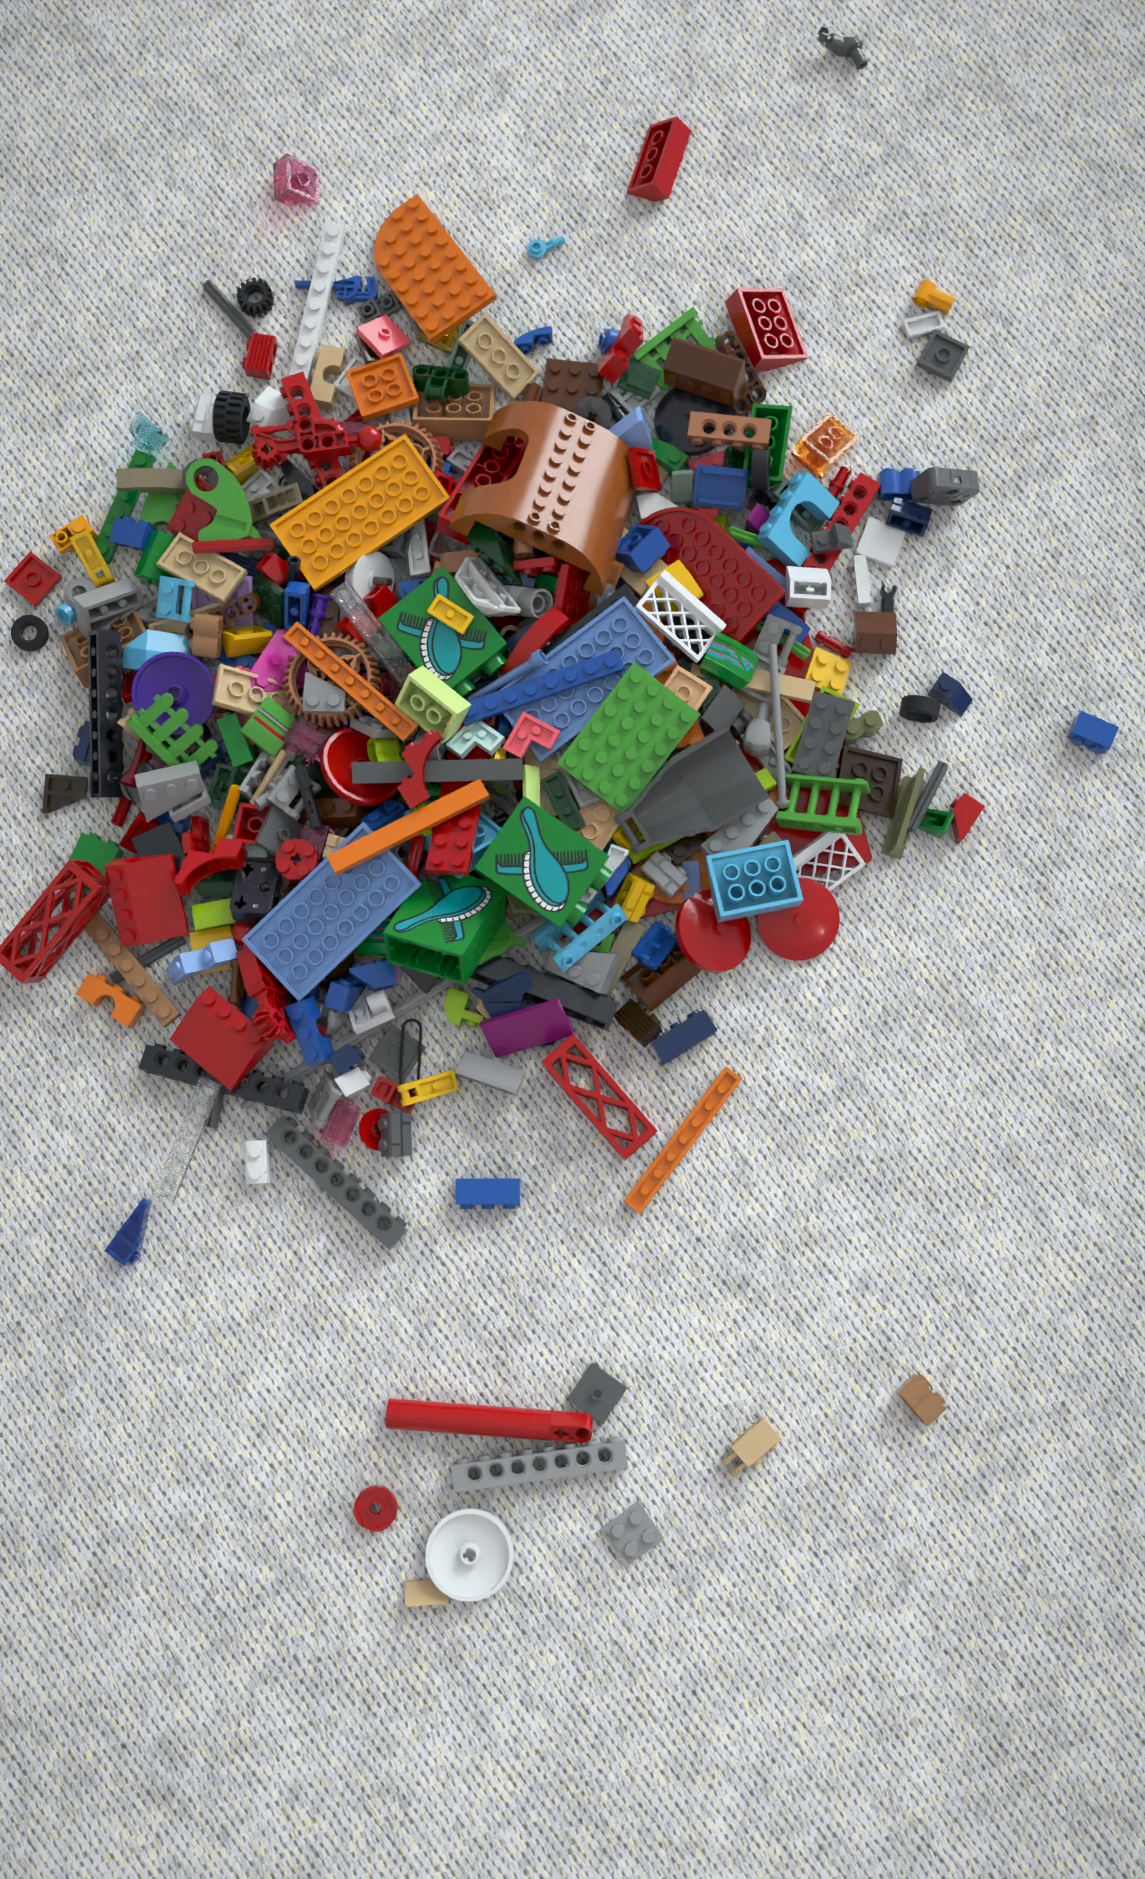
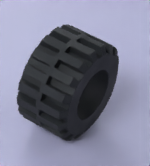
[212,390,250,445]

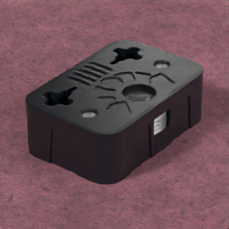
[229,861,283,924]

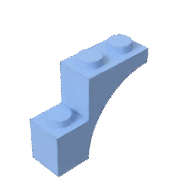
[167,938,237,985]

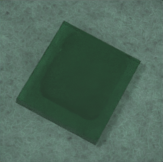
[617,358,662,400]

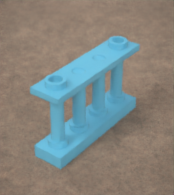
[530,891,628,973]

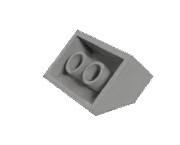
[455,1049,526,1097]

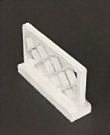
[634,570,726,663]
[793,832,866,891]

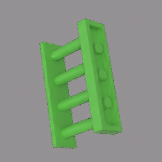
[776,773,870,835]

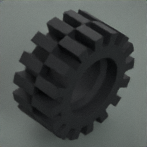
[236,277,274,318]

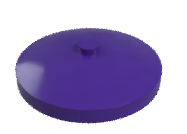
[131,651,215,735]

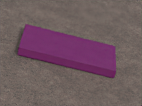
[479,998,574,1058]

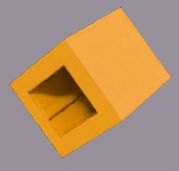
[49,514,98,553]

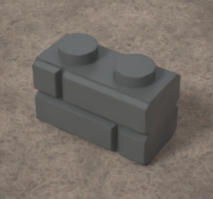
[378,1113,412,1157]

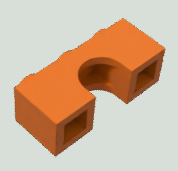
[76,973,146,1029]

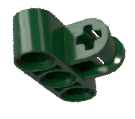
[412,364,469,403]

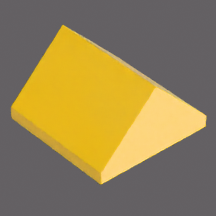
[225,444,269,486]
[222,625,272,658]

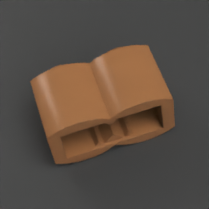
[189,613,223,659]
[895,1374,947,1426]

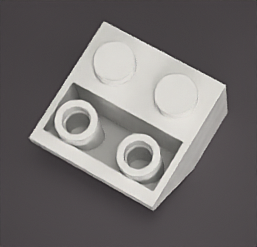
[785,566,831,609]

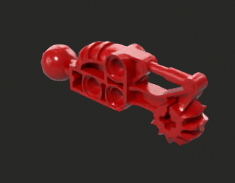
[250,416,382,471]
[232,923,296,1044]

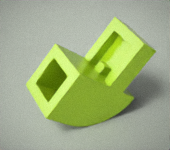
[445,988,485,1028]

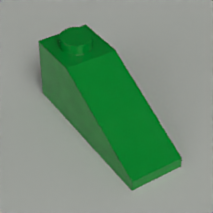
[651,437,689,478]

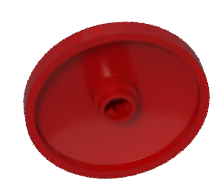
[320,728,400,806]
[756,877,840,961]
[675,890,751,973]

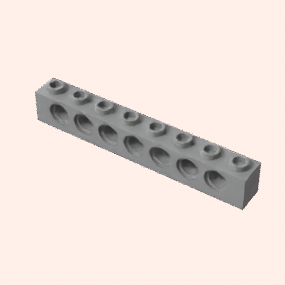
[451,1436,628,1493]

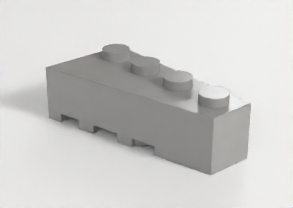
[699,798,779,857]

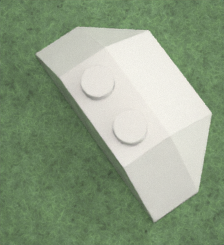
[454,557,521,617]

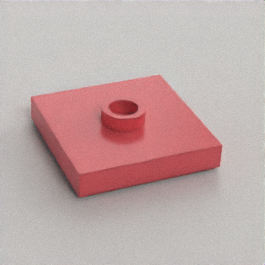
[356,314,412,359]

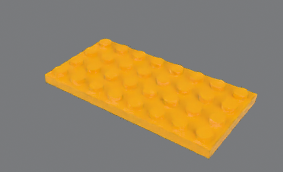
[270,434,450,592]

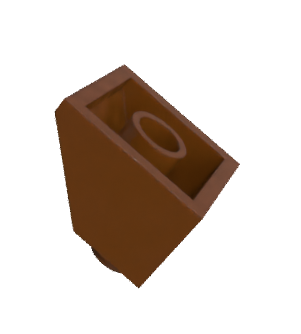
[852,611,897,655]

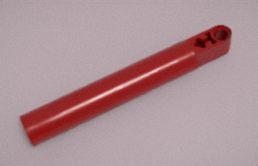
[386,1398,593,1443]

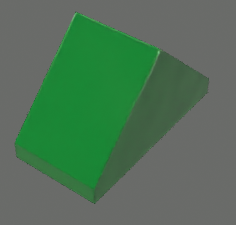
[918,808,954,839]

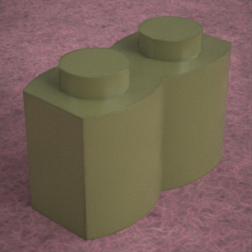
[842,710,883,746]

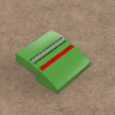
[239,696,300,757]

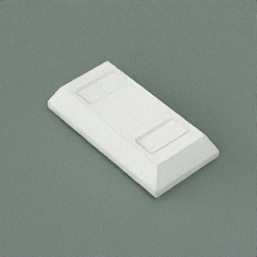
[902,310,946,339]

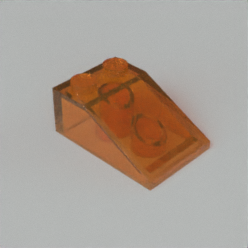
[791,411,860,480]

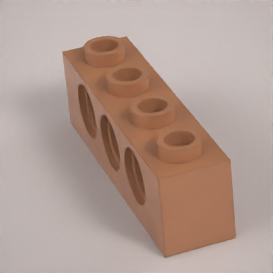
[688,411,771,450]

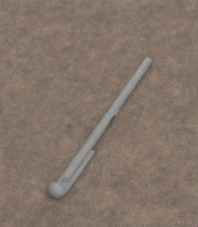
[768,644,791,809]

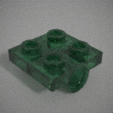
[255,574,285,630]

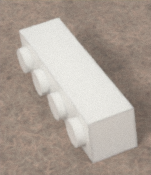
[850,554,871,607]

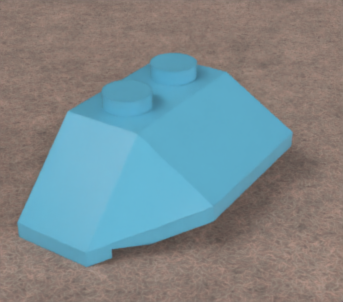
[122,630,207,670]

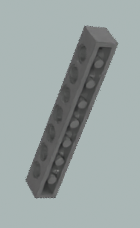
[264,1116,408,1250]

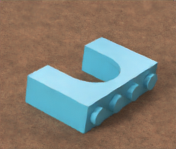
[756,471,840,567]

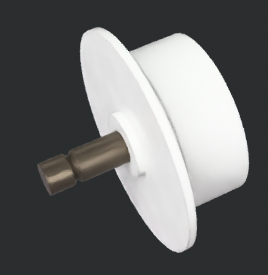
[345,551,394,609]

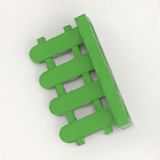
[630,307,716,390]
[126,693,218,771]

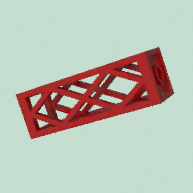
[0,859,111,984]
[541,1034,658,1161]

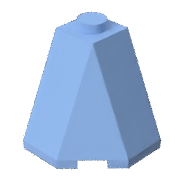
[609,407,653,450]

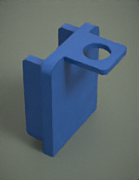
[692,464,749,511]

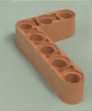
[440,538,540,577]

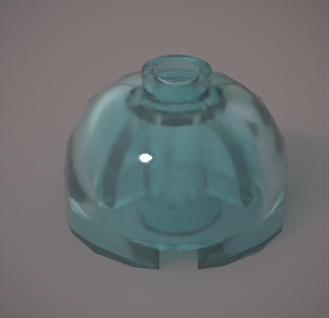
[130,411,170,451]

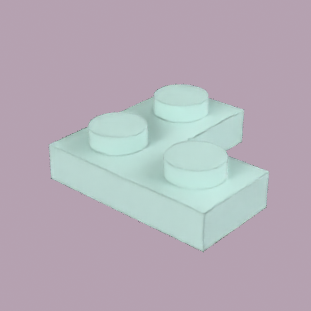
[446,721,506,759]

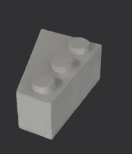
[134,761,204,822]
[544,951,623,994]

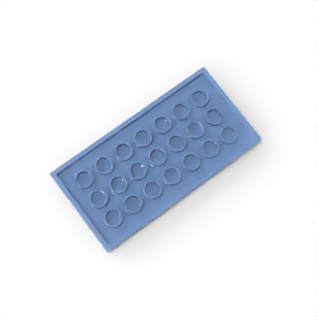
[500,596,676,763]
[241,822,423,1001]

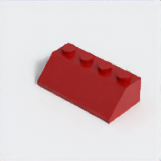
[627,116,691,202]

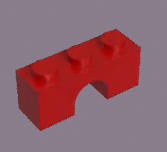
[336,585,399,644]

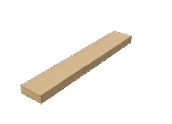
[691,662,816,703]

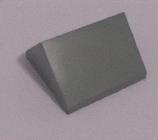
[701,685,745,735]

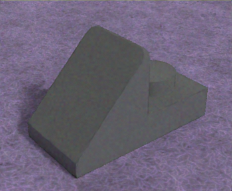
[810,523,854,554]

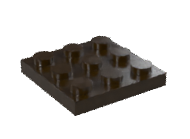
[837,745,903,819]

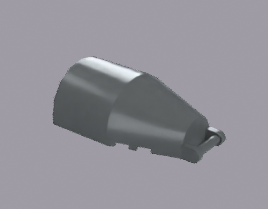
[613,724,770,854]

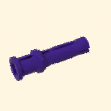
[307,593,330,637]

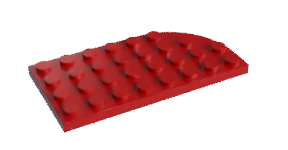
[638,507,787,643]

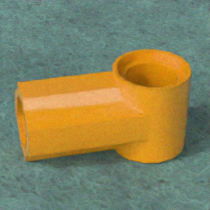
[913,280,956,314]

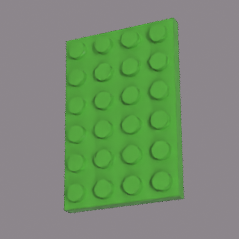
[556,662,701,813]

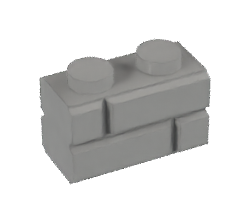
[640,850,688,900]

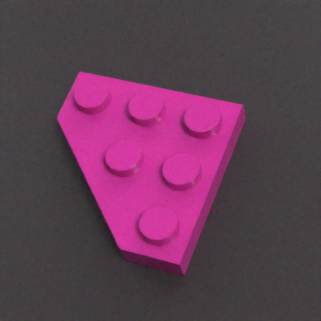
[249,629,307,693]

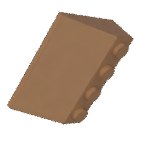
[412,384,495,441]
[60,610,147,689]

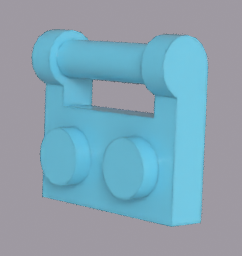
[156,576,195,622]

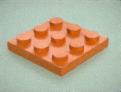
[345,353,420,422]

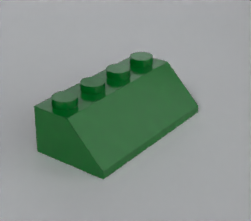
[743,404,793,489]

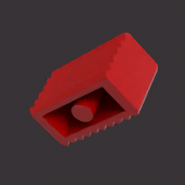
[242,332,278,380]

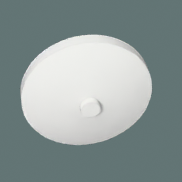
[425,1508,514,1602]

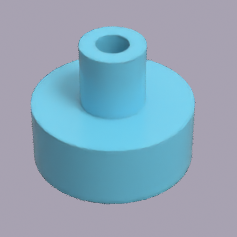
[55,604,76,625]

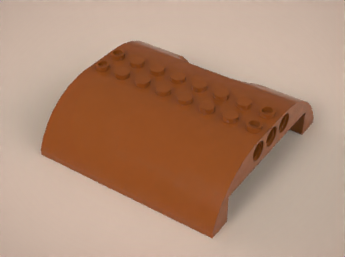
[448,401,637,597]

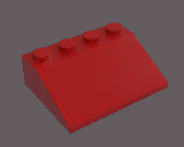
[725,288,808,372]
[104,854,189,946]
[169,986,275,1092]

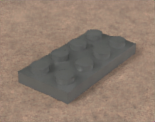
[792,691,855,778]

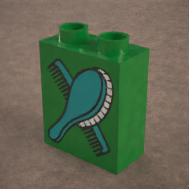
[378,566,508,699]
[473,796,612,928]
[383,870,507,985]

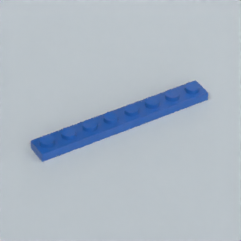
[463,649,625,726]

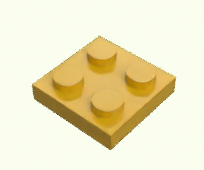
[804,647,852,695]

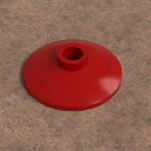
[359,1108,390,1151]

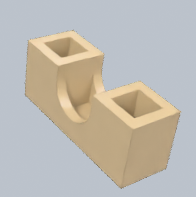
[310,344,347,411]

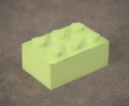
[394,666,471,744]

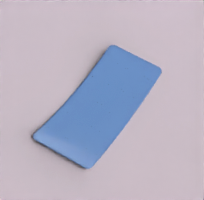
[682,861,701,900]

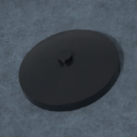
[654,387,734,456]

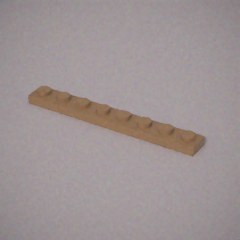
[68,892,182,1028]

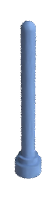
[465,649,548,701]

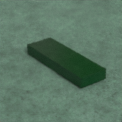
[541,771,587,832]

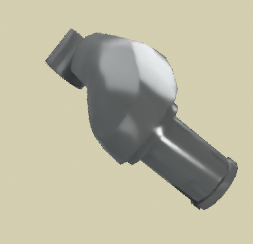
[818,26,868,70]

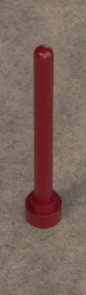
[120,728,152,788]

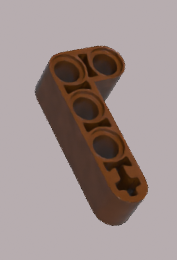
[715,331,766,416]
[185,592,261,659]

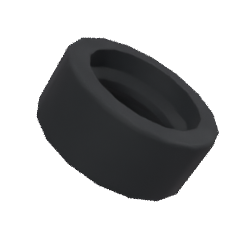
[751,450,770,490]
[899,695,940,723]

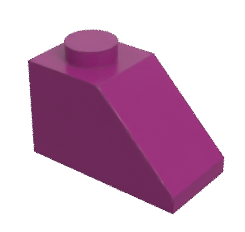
[744,503,770,535]

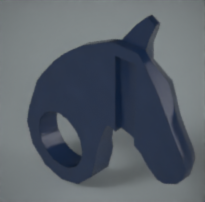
[471,971,558,1047]

